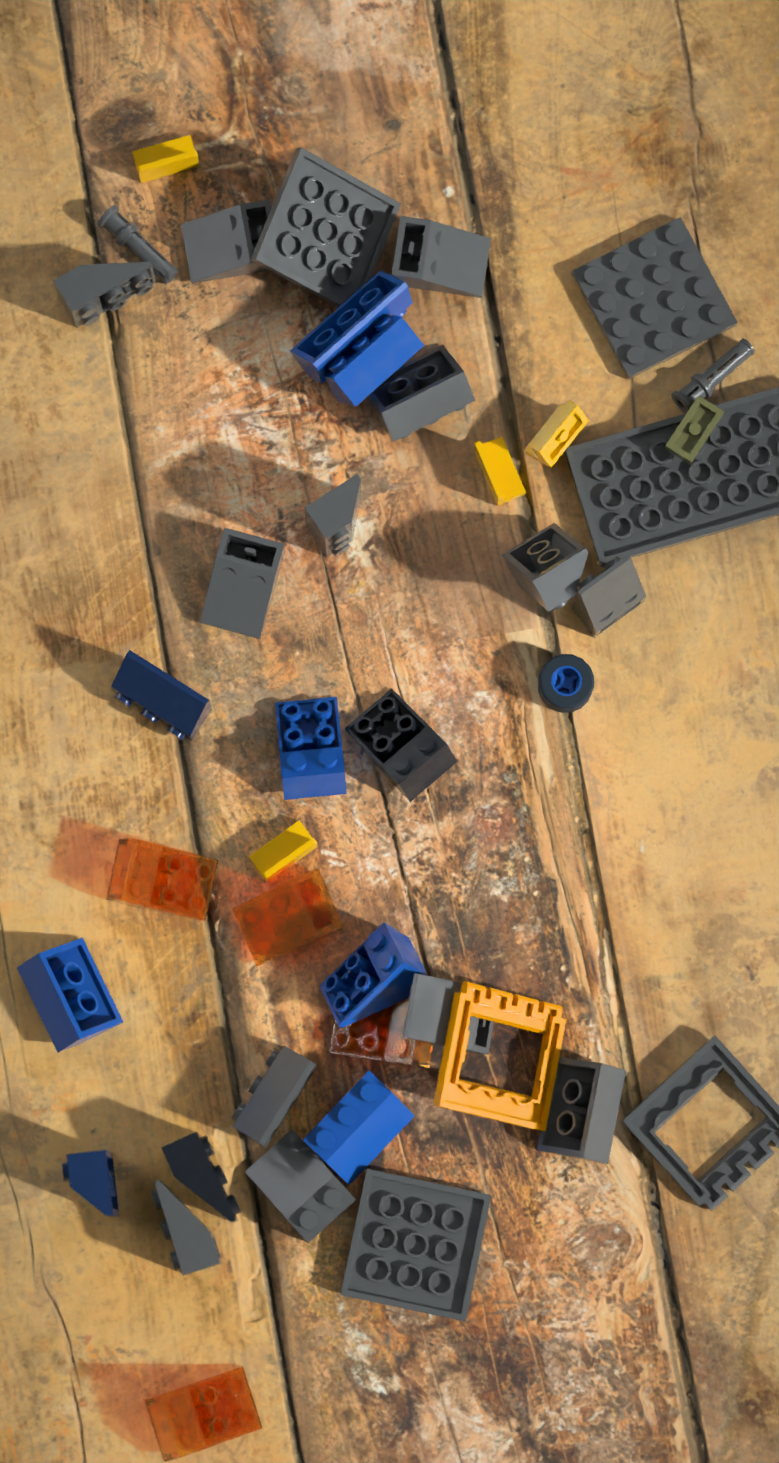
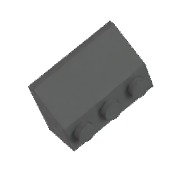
[367,345,475,442]
[305,474,361,558]
[502,523,588,612]
[231,1046,317,1148]
[537,1057,626,1164]

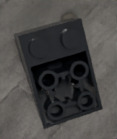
[345,688,458,802]
[161,1131,241,1223]

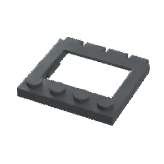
[621,1036,779,1211]

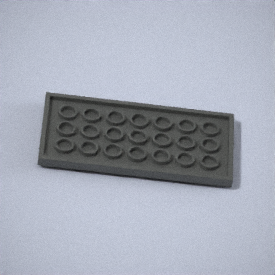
[564,387,779,567]

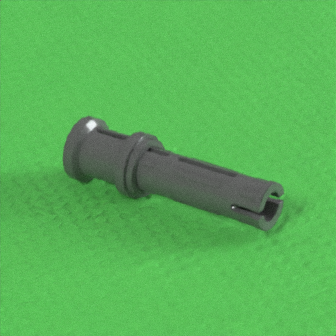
[97,205,179,285]
[671,338,755,414]

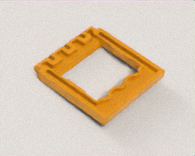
[433,981,566,1131]

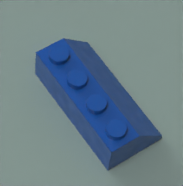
[290,270,412,384]

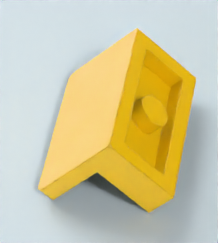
[132,135,199,183]
[524,400,589,468]
[473,436,526,506]
[248,820,318,883]

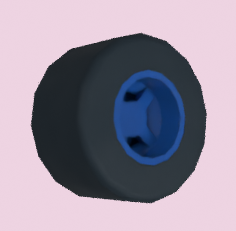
[538,654,594,713]

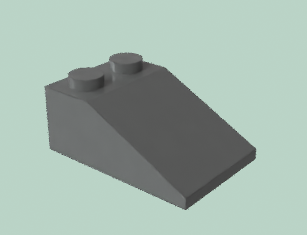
[245,1129,356,1243]

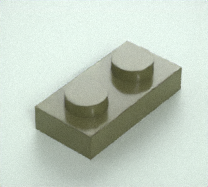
[664,395,724,465]

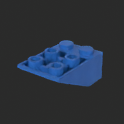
[275,697,347,800]
[320,922,428,1028]

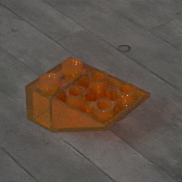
[106,838,218,921]
[232,868,343,966]
[329,1000,433,1070]
[144,1366,262,1462]

